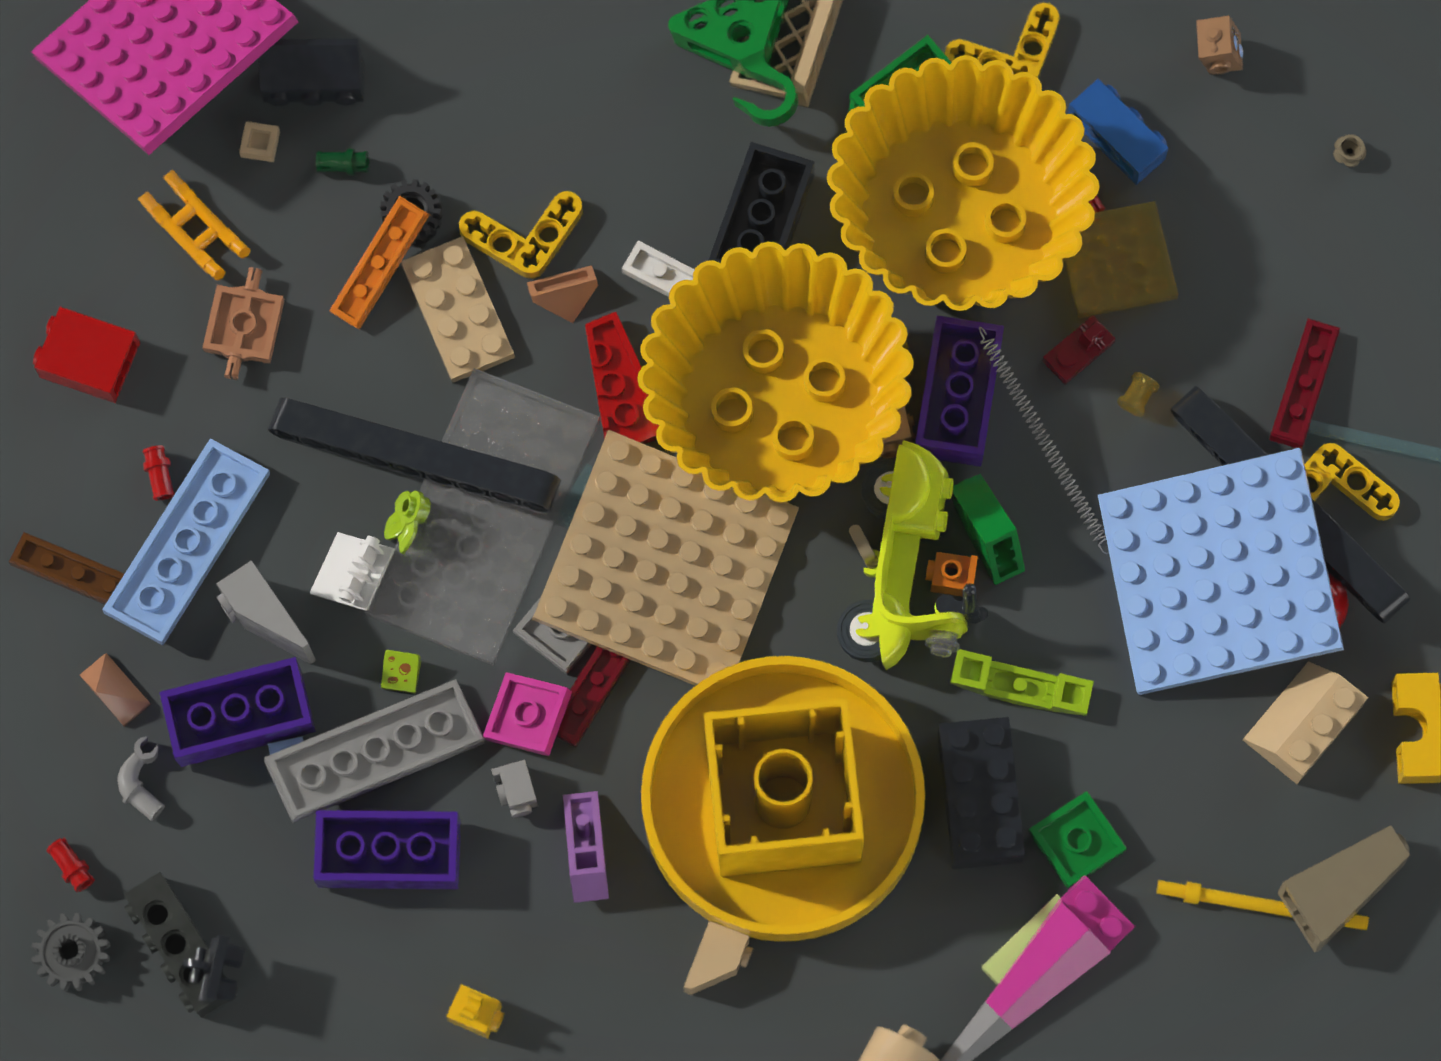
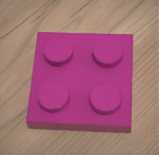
[483,672,572,756]

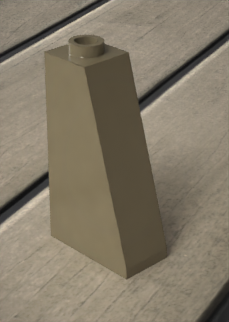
[1278,825,1410,953]

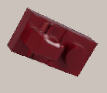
[1042,315,1116,385]

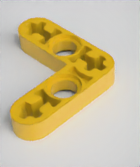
[945,3,1059,78]
[459,191,582,279]
[1304,443,1400,521]

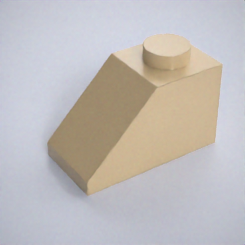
[684,921,753,995]

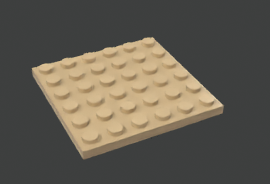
[532,430,799,686]

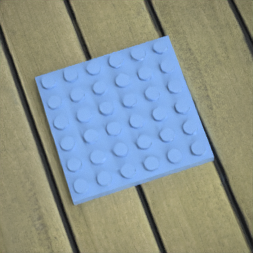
[1098,448,1344,695]

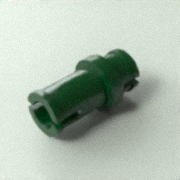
[316,149,370,175]

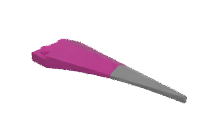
[940,875,1135,1061]

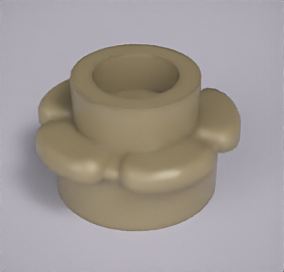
[1333,134,1366,167]

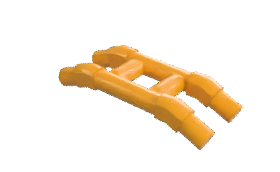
[138,169,250,281]

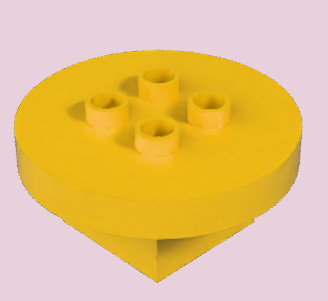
[641,656,925,942]

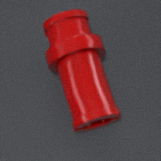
[143,445,175,501]
[47,838,95,893]

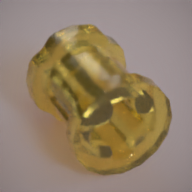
[1117,372,1160,417]

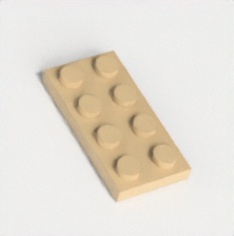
[401,236,515,383]

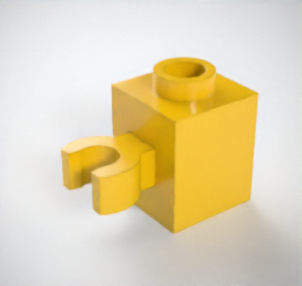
[446,984,505,1039]

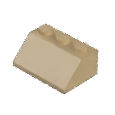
[1243,661,1368,784]

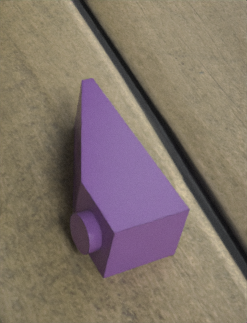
[563,791,609,903]

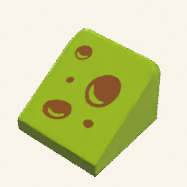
[381,650,421,694]

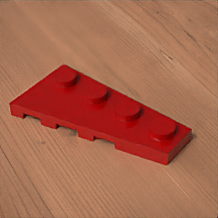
[585,311,659,444]

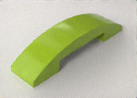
[950,649,1094,716]

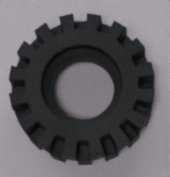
[380,179,443,245]

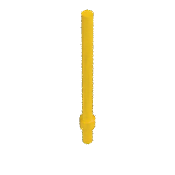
[1156,880,1369,930]

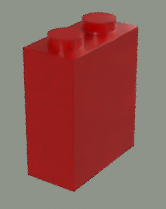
[33,307,140,403]

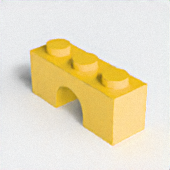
[1391,673,1441,784]

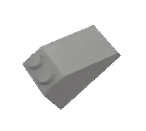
[216,560,316,664]

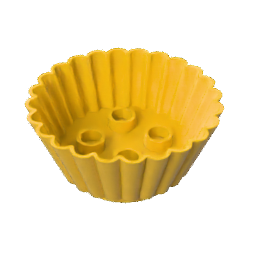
[827,55,1100,311]
[637,242,914,502]

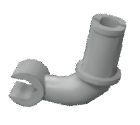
[117,736,165,821]

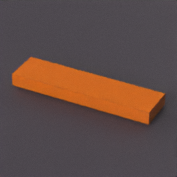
[329,196,430,329]

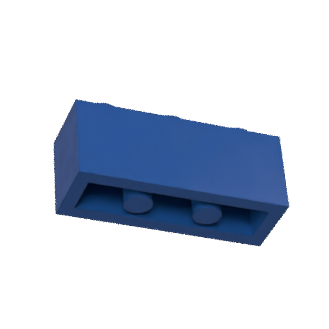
[1067,79,1168,185]

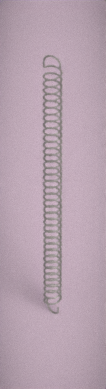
[979,327,1109,554]

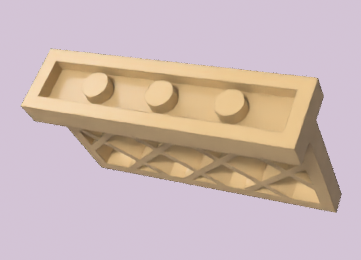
[730,0,843,107]

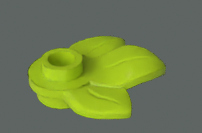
[384,490,431,554]

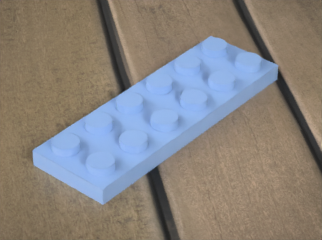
[102,438,270,646]

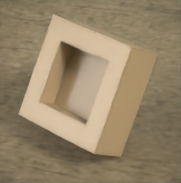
[239,122,280,162]

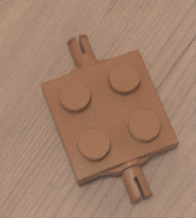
[202,267,285,380]

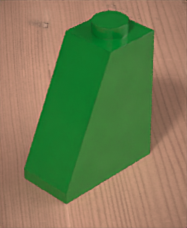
[952,473,1025,585]

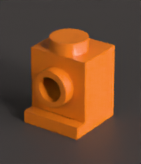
[925,552,978,597]

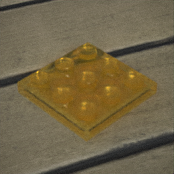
[1064,201,1179,318]

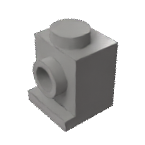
[491,760,538,818]

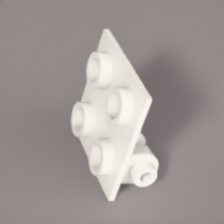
[310,532,395,611]

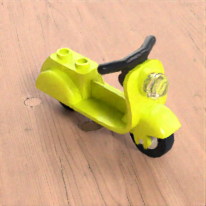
[837,440,988,670]

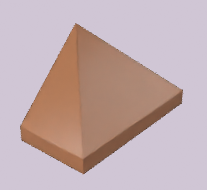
[527,266,598,323]
[80,653,151,727]

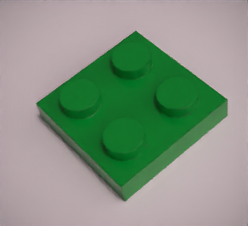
[1028,791,1127,889]

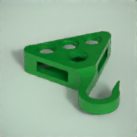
[668,0,798,127]

